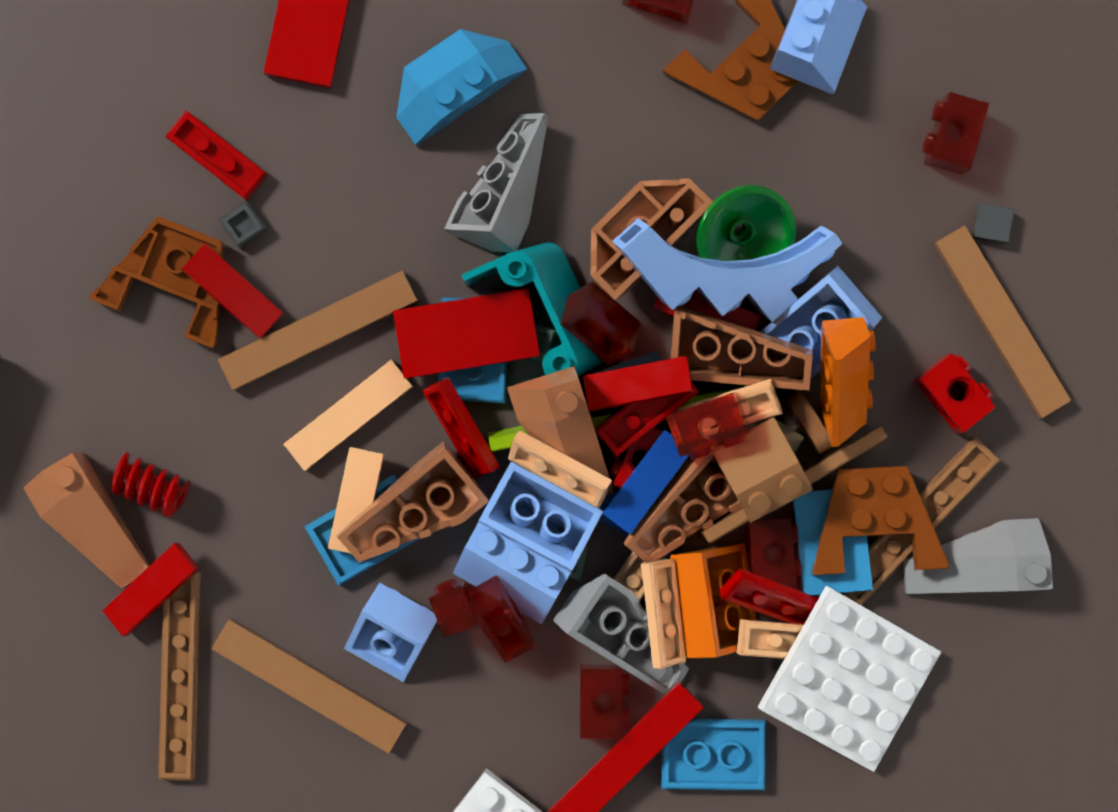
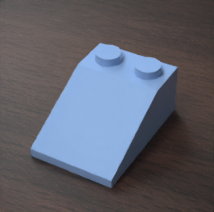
[760,266,883,378]

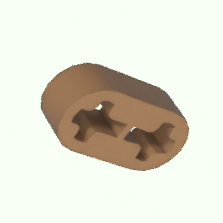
[784,391,831,455]

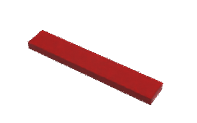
[547,681,704,812]

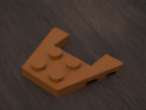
[663,0,799,123]
[89,216,224,349]
[811,466,949,576]

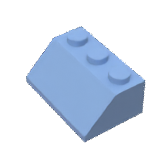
[770,0,867,94]
[478,462,603,572]
[453,522,575,625]

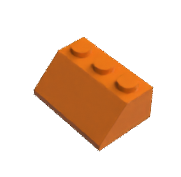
[819,317,876,447]
[670,543,756,658]

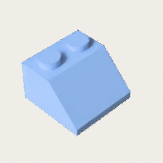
[344,583,440,682]

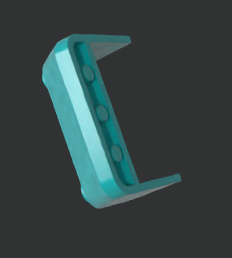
[461,242,608,378]

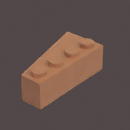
[671,306,813,391]

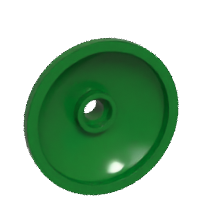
[697,185,796,261]

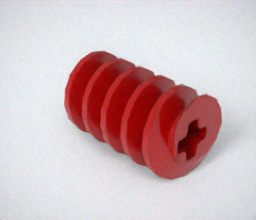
[112,452,191,518]

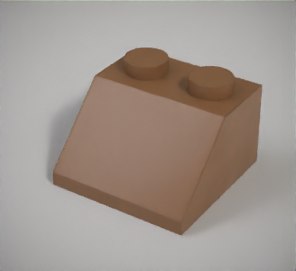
[711,417,813,523]

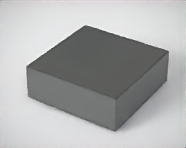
[219,201,268,249]
[972,203,1015,244]

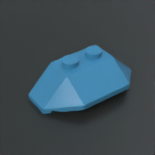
[396,29,527,146]

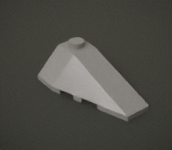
[444,113,549,253]
[903,518,1053,594]
[553,574,689,694]

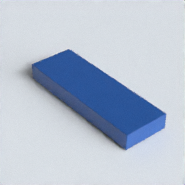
[602,430,693,534]

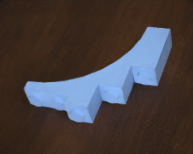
[612,218,843,322]

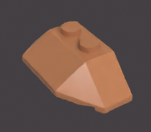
[591,178,713,301]

